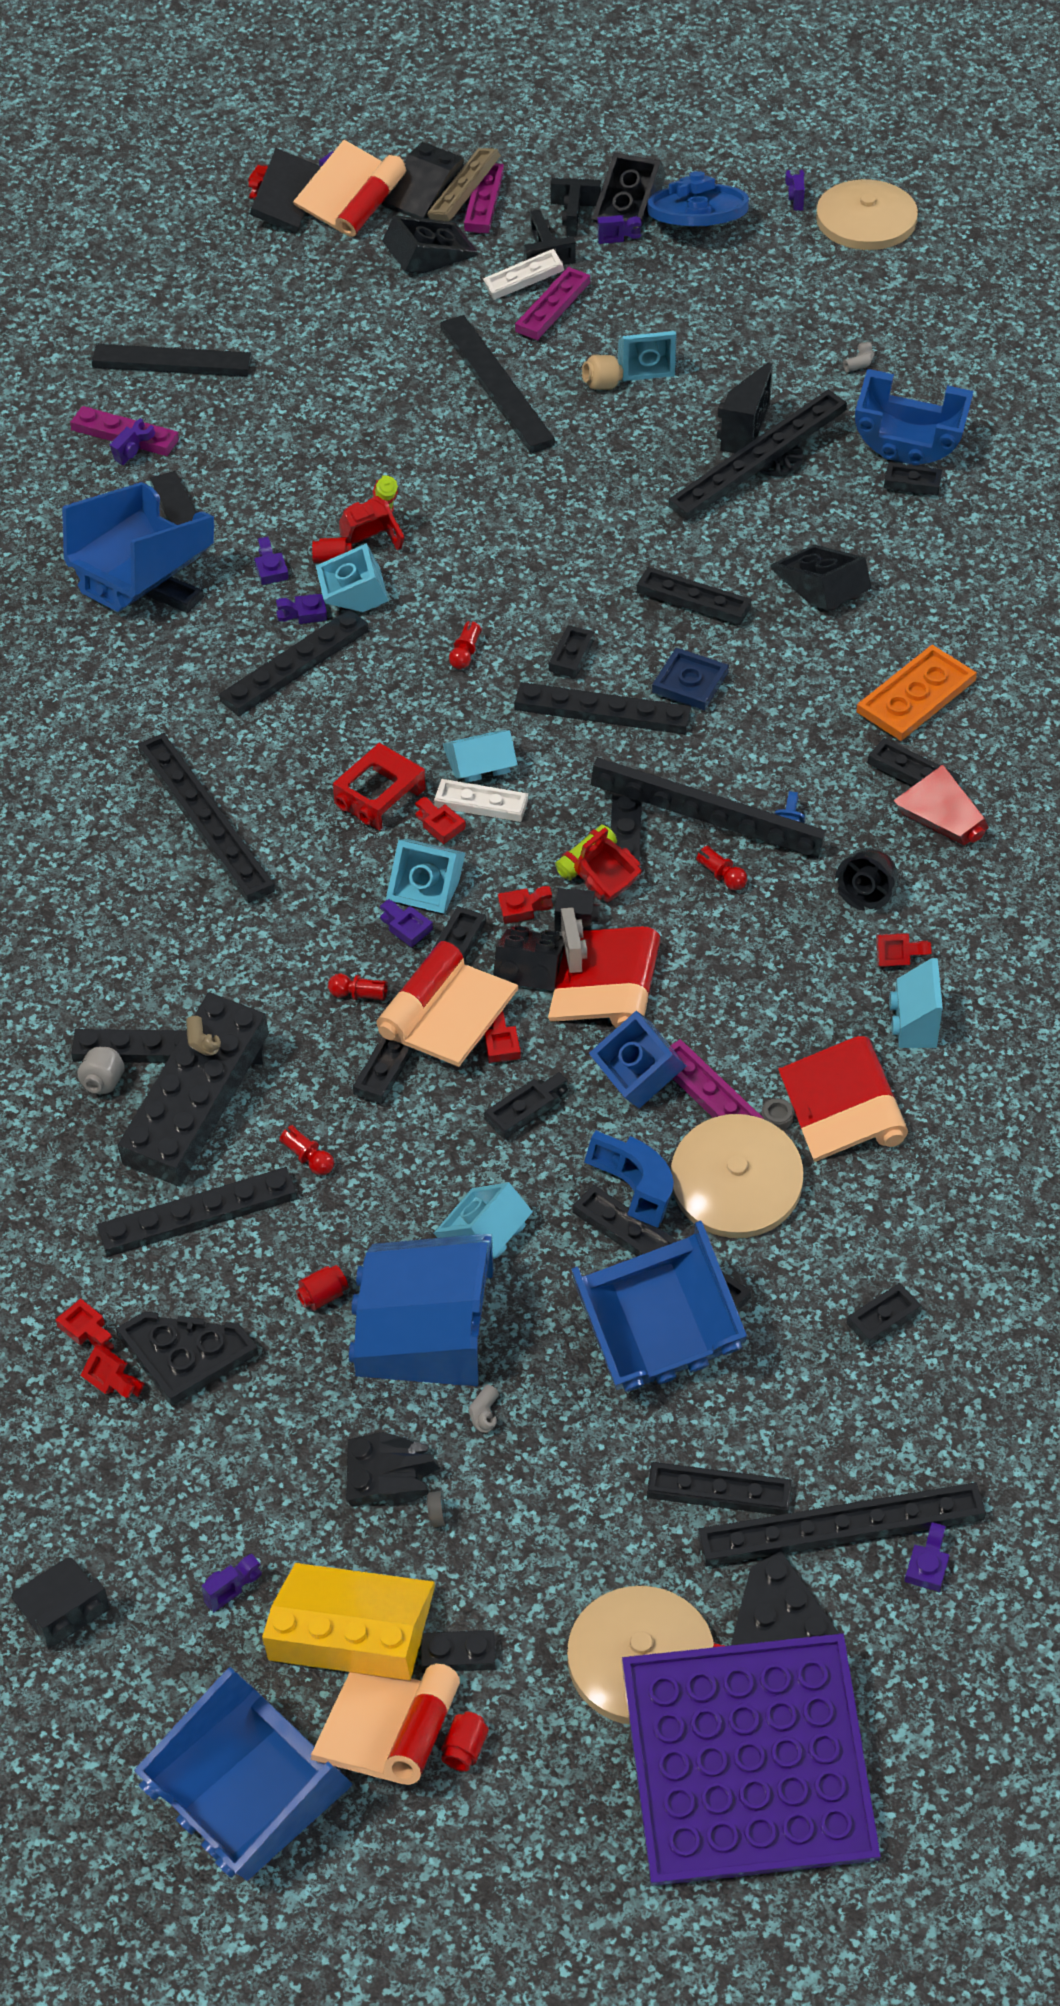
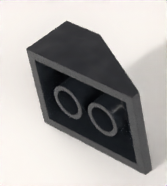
[382,142,464,219]
[592,152,666,229]
[382,215,478,273]
[717,362,773,453]
[771,544,872,611]

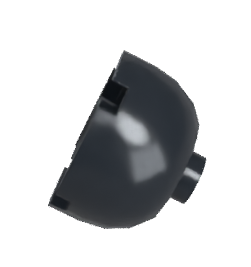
[835,848,899,911]

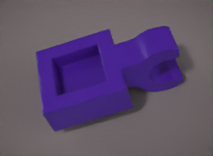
[785,170,805,211]
[109,418,155,466]
[254,536,289,585]
[276,594,327,624]
[380,899,433,948]
[905,1522,950,1592]

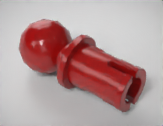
[449,621,482,670]
[696,846,748,891]
[328,973,388,1001]
[279,1125,334,1176]

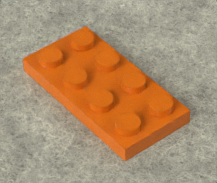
[856,645,977,741]

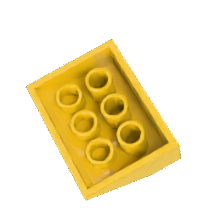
[262,1563,435,1681]

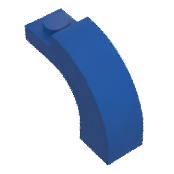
[584,1131,674,1228]

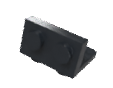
[493,926,564,991]
[12,1558,110,1650]

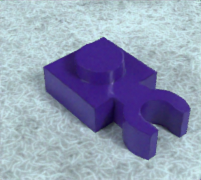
[597,215,641,244]
[201,1554,262,1613]

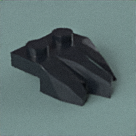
[346,1432,441,1507]

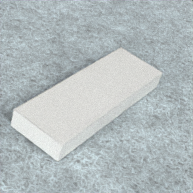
[483,249,564,300]
[434,779,528,822]

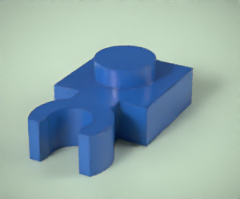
[669,171,715,197]

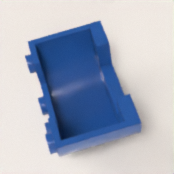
[855,369,974,465]

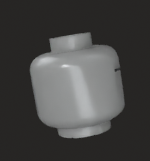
[77,1047,125,1094]

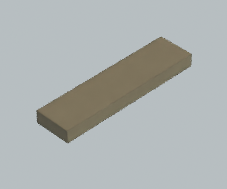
[427,148,501,221]

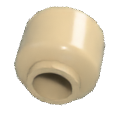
[582,355,623,390]

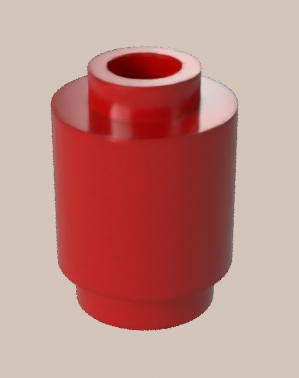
[312,537,353,564]
[296,1265,349,1311]
[441,1712,489,1772]

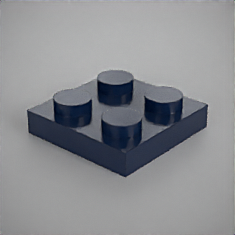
[652,648,729,710]

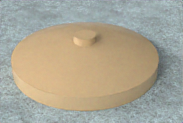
[816,179,918,250]
[671,1114,803,1238]
[568,1586,714,1725]

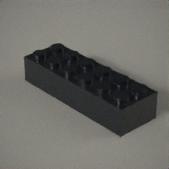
[117,992,269,1187]

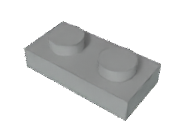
[561,908,587,973]

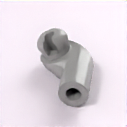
[843,342,875,373]
[468,1385,499,1433]

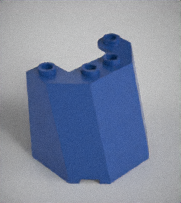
[62,482,214,612]
[571,1220,747,1392]
[349,1234,494,1386]
[134,1667,353,1881]

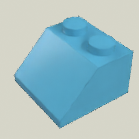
[618,331,676,381]
[316,543,389,612]
[443,730,518,783]
[386,839,465,914]
[889,958,943,1048]
[434,1182,533,1259]

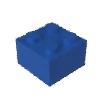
[589,1010,687,1108]

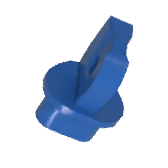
[774,791,805,823]

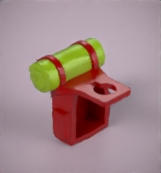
[339,475,405,551]
[555,824,642,903]

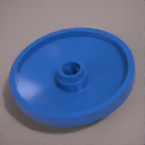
[648,184,749,227]

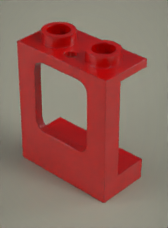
[333,742,426,831]

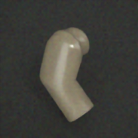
[186,1016,221,1056]

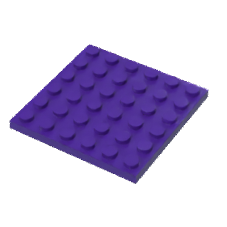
[621,1633,881,1886]

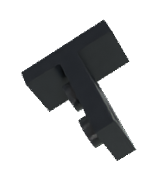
[550,178,601,237]
[524,209,576,265]

